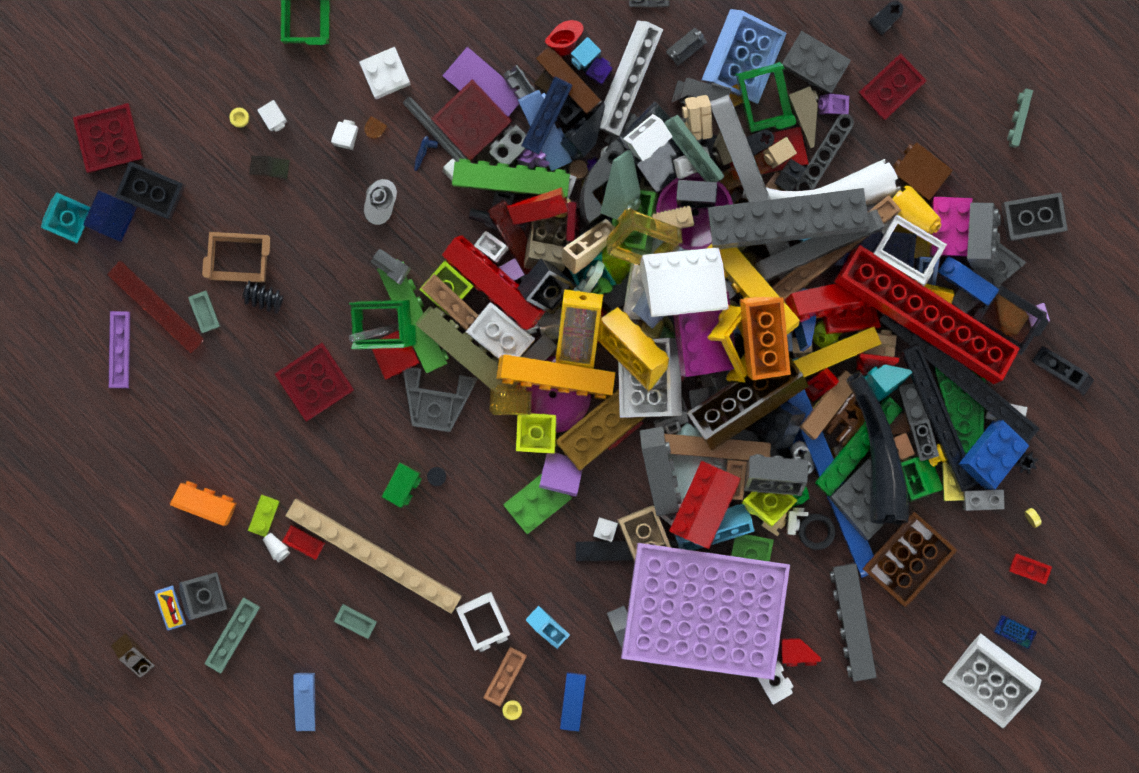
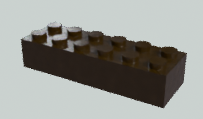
[687,356,809,450]

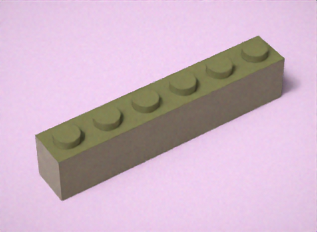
[415,306,519,400]

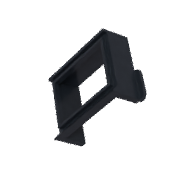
[973,283,1048,356]

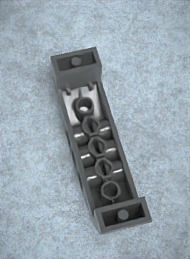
[579,117,704,227]

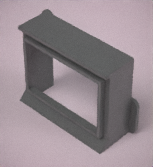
[671,77,731,112]

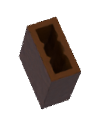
[892,142,953,202]

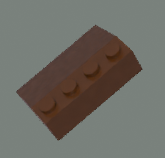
[862,512,957,608]

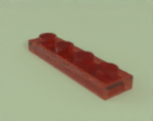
[488,200,532,275]

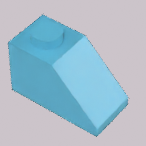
[526,606,570,649]

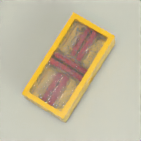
[555,290,603,369]

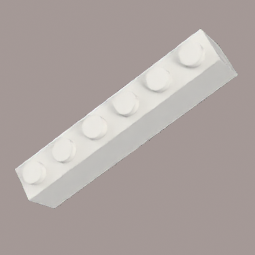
[600,21,663,136]

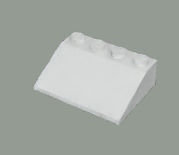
[639,248,728,317]
[618,338,682,418]
[942,633,1042,728]

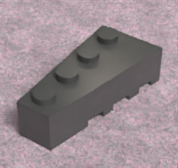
[640,426,682,516]

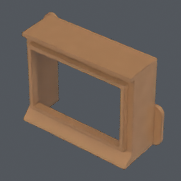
[202,232,270,283]

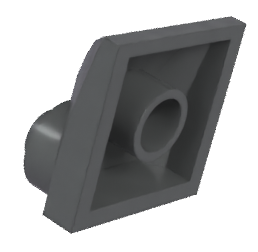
[179,572,227,620]

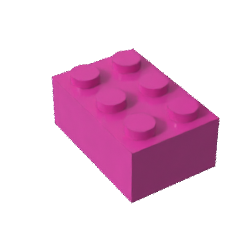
[930,197,972,257]

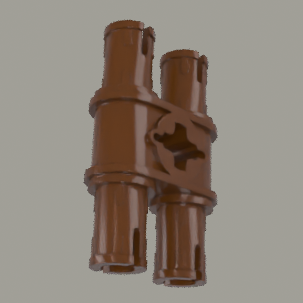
[822,393,881,448]

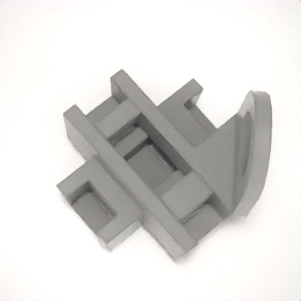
[653,396,689,434]

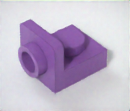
[818,94,849,115]

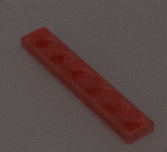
[107,261,205,353]

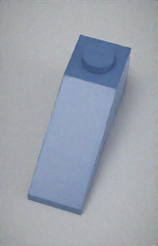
[294,673,315,731]

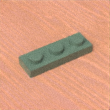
[1007,89,1033,148]

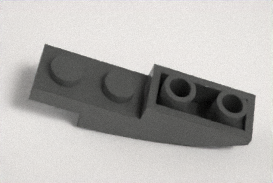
[898,383,939,461]

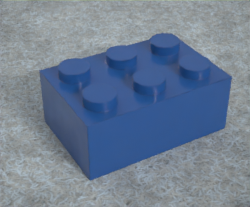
[959,420,1030,489]

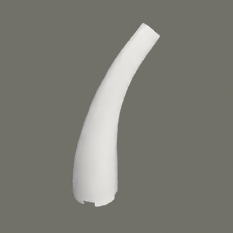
[742,159,901,206]

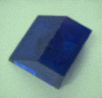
[83,190,137,242]

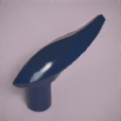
[414,136,438,171]

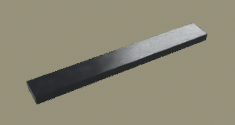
[900,343,978,492]

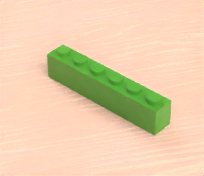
[452,159,570,199]
[377,262,449,373]

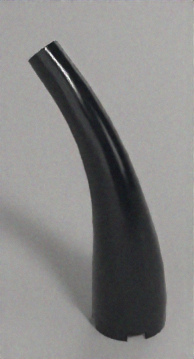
[846,372,909,525]

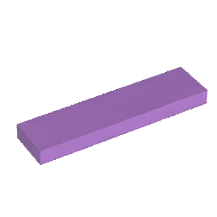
[109,311,130,388]

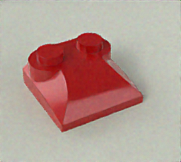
[856,354,899,375]

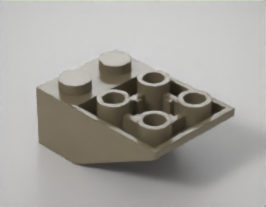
[524,215,569,272]

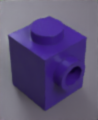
[586,57,612,86]

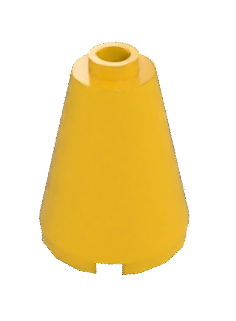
[892,186,941,234]

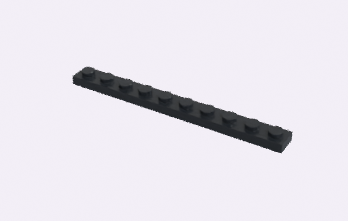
[879,314,1039,444]

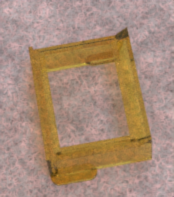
[606,208,682,266]

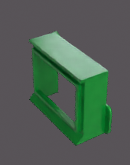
[281,0,330,45]
[736,62,796,132]
[349,300,417,349]

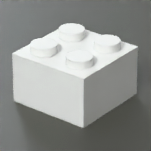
[360,47,411,99]

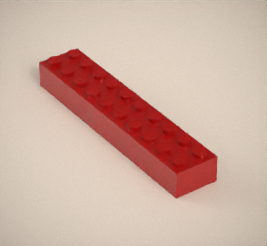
[834,245,1020,384]

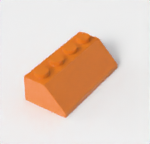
[740,297,791,380]

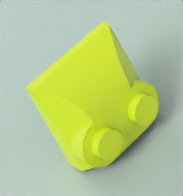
[516,413,556,453]
[743,492,797,527]

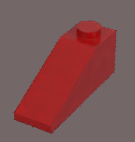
[507,187,568,225]

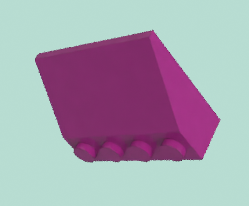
[673,291,736,377]

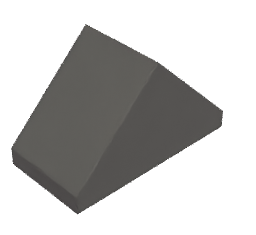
[607,606,627,648]

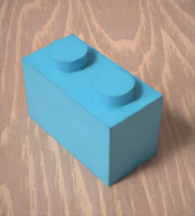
[571,37,601,72]

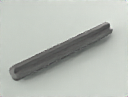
[403,96,471,163]

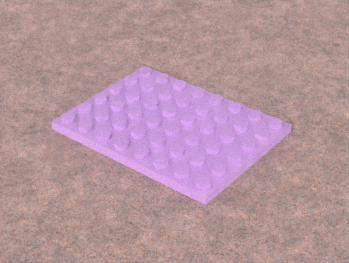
[621,543,790,680]

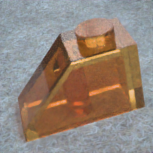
[994,294,1030,336]

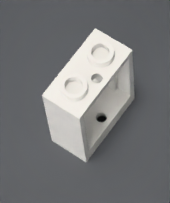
[456,592,510,652]

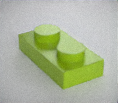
[248,495,280,537]

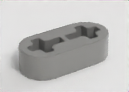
[790,441,814,474]

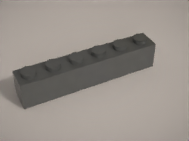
[829,563,877,682]

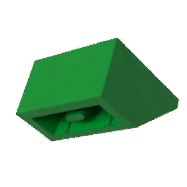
[902,457,944,502]
[382,462,422,508]

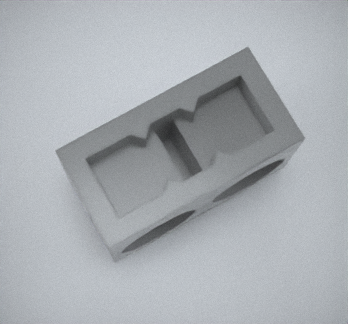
[489,125,526,166]
[962,489,1004,511]

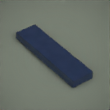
[521,76,573,155]

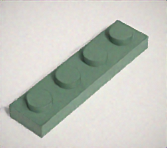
[664,115,724,182]
[204,597,260,674]

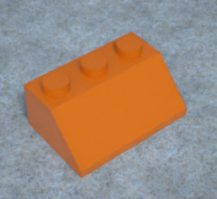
[170,481,237,526]

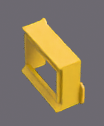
[708,305,747,382]

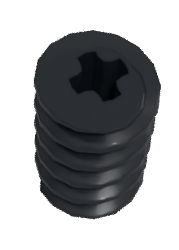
[242,280,285,314]

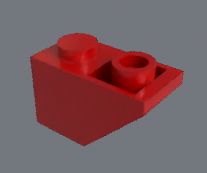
[780,638,821,667]

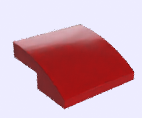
[372,330,420,380]

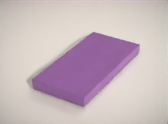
[443,47,519,117]

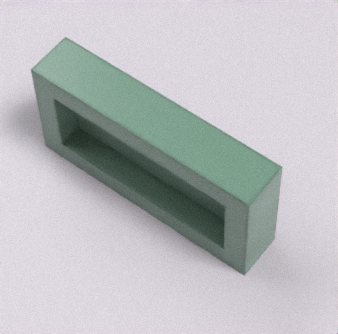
[188,291,220,333]
[334,604,377,639]

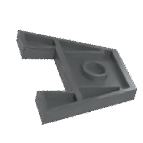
[403,367,478,432]

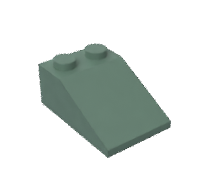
[600,150,641,221]

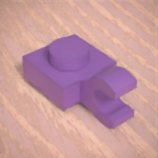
[516,149,550,169]

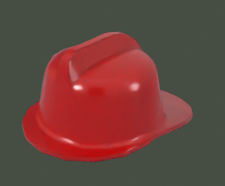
[545,20,584,58]

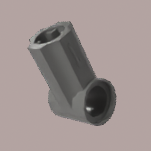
[371,249,411,285]

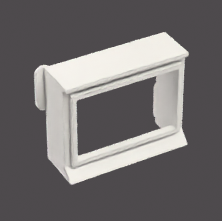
[873,215,947,286]

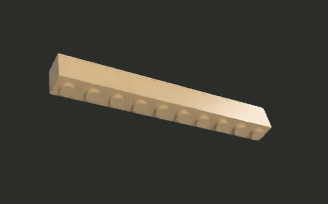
[286,499,462,614]

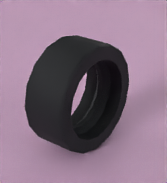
[798,514,835,550]

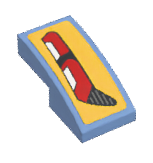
[155,586,186,631]

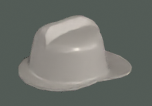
[364,179,397,225]

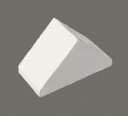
[474,231,509,264]

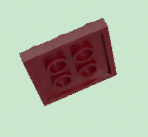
[431,79,512,160]
[73,103,143,173]
[275,342,354,422]

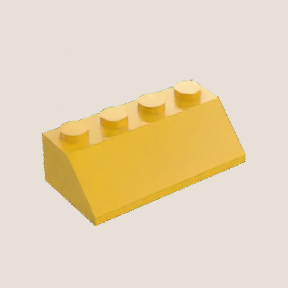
[598,307,669,391]

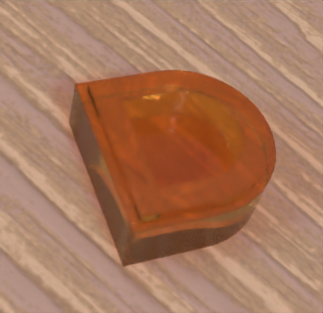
[364,116,387,139]

